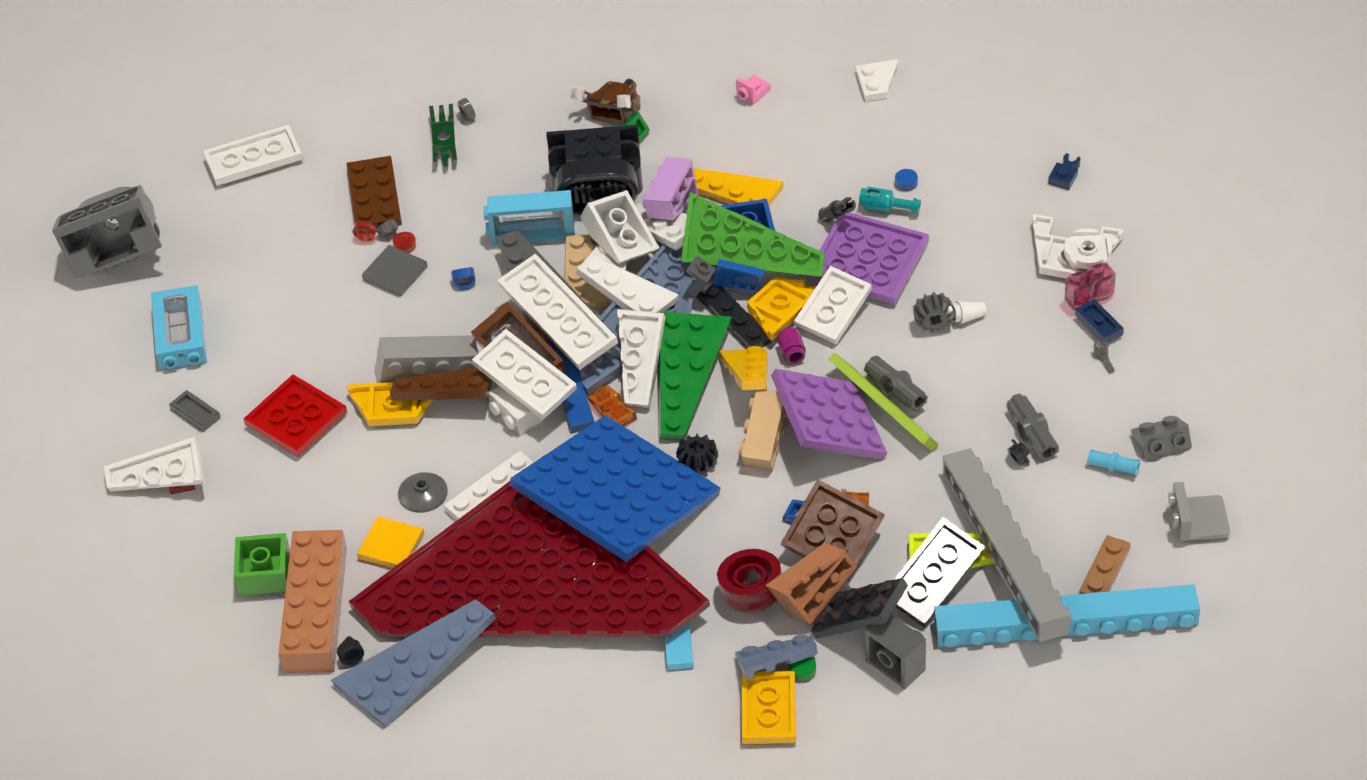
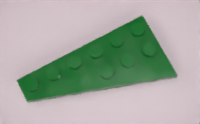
[659,311,731,440]

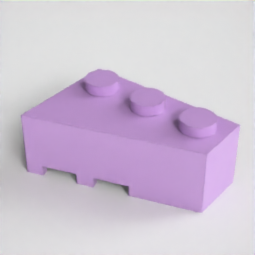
[642,157,699,220]

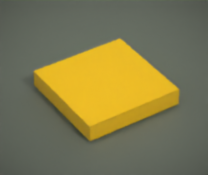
[357,516,424,568]

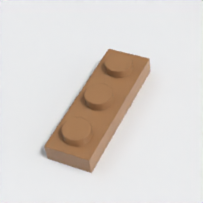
[1079,535,1131,594]

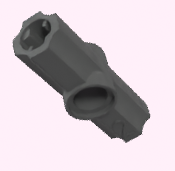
[864,355,928,412]
[1006,393,1059,461]

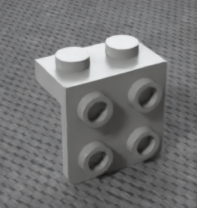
[1168,482,1230,541]

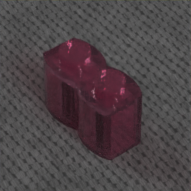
[1064,263,1116,310]

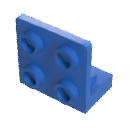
[712,259,765,294]

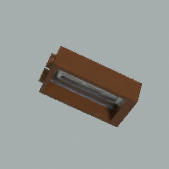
[471,301,566,373]

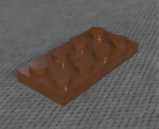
[346,156,402,232]

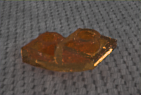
[587,384,637,427]

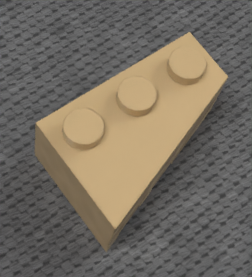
[739,389,789,470]

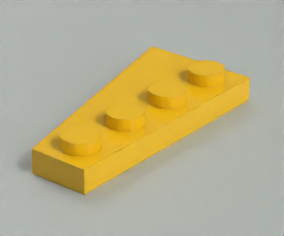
[694,168,784,207]
[719,346,767,390]

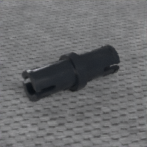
[818,197,856,222]

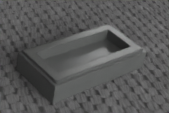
[169,390,221,432]

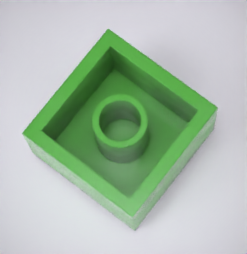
[234,533,290,596]

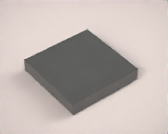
[362,245,428,296]

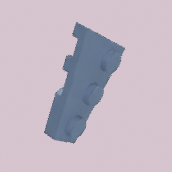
[735,635,818,680]

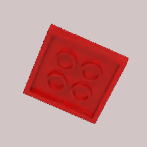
[243,374,347,457]

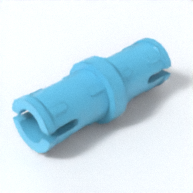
[1087,449,1140,476]

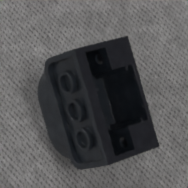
[546,125,643,215]

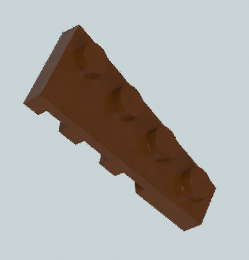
[390,367,493,400]

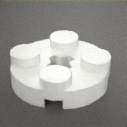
[1064,229,1112,270]

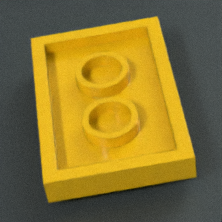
[742,671,796,744]

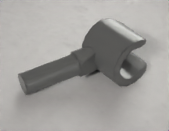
[1094,340,1115,373]

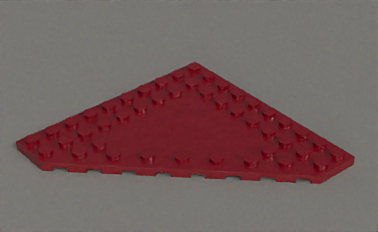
[349,456,710,637]

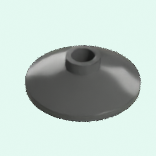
[398,472,448,513]

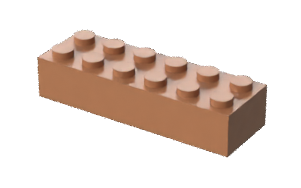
[278,530,347,673]

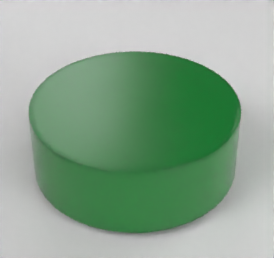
[790,657,816,682]

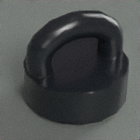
[337,636,364,666]

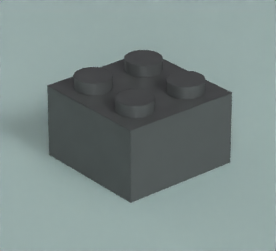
[865,614,926,689]

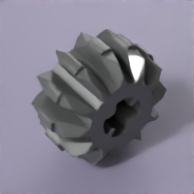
[913,292,954,331]

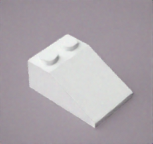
[580,190,659,264]

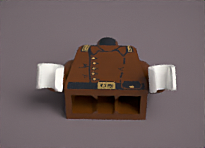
[571,79,641,124]

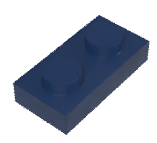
[1075,299,1124,343]

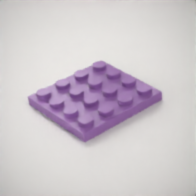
[807,212,929,305]
[771,369,887,460]

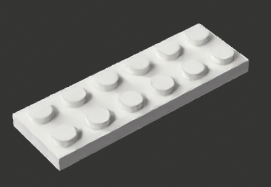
[497,254,618,370]

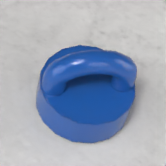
[451,267,476,290]

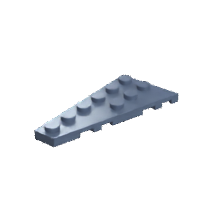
[331,599,496,728]

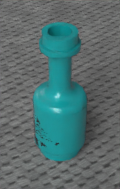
[859,186,921,214]

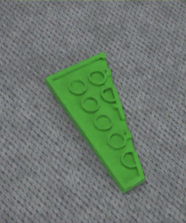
[681,192,825,278]

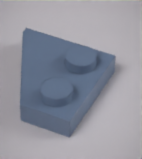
[578,351,623,395]

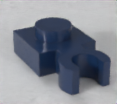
[1048,153,1081,190]

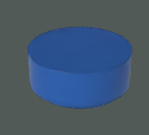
[895,169,918,191]

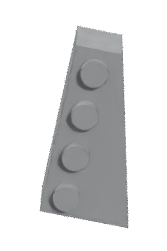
[374,335,479,383]

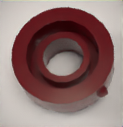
[717,549,782,613]

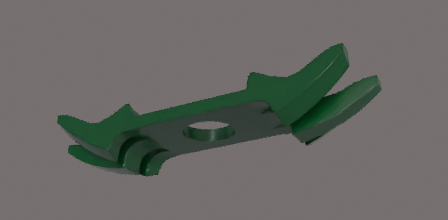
[429,104,457,167]

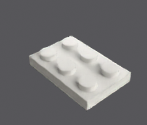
[794,266,872,344]

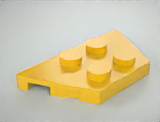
[747,277,817,341]
[347,382,433,426]

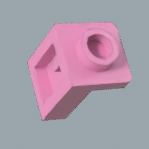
[736,75,771,105]

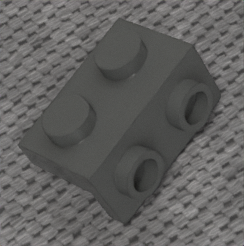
[1131,416,1192,460]

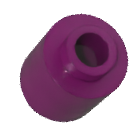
[777,328,806,364]

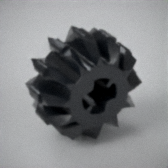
[676,433,719,473]

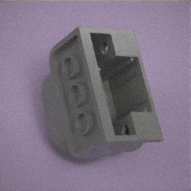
[52,185,162,280]

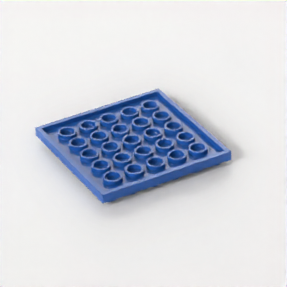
[509,415,721,562]

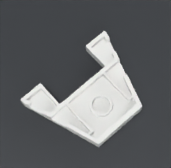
[1032,214,1123,282]

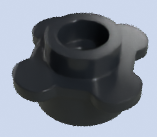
[1007,439,1030,465]

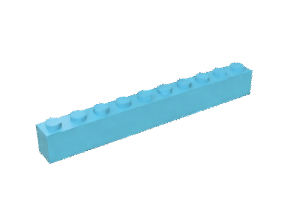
[934,584,1200,647]

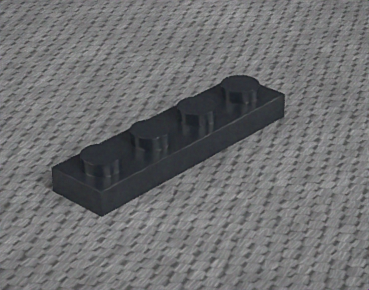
[697,284,771,348]

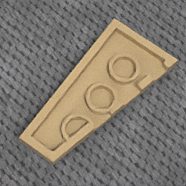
[564,235,611,309]

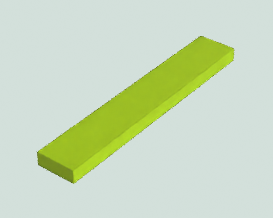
[828,353,938,451]

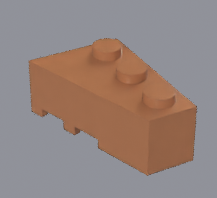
[765,543,857,625]

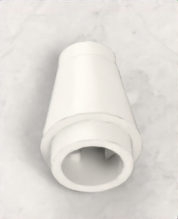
[951,301,986,324]

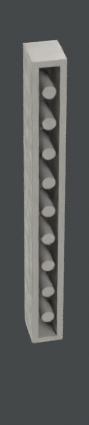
[943,448,1072,642]

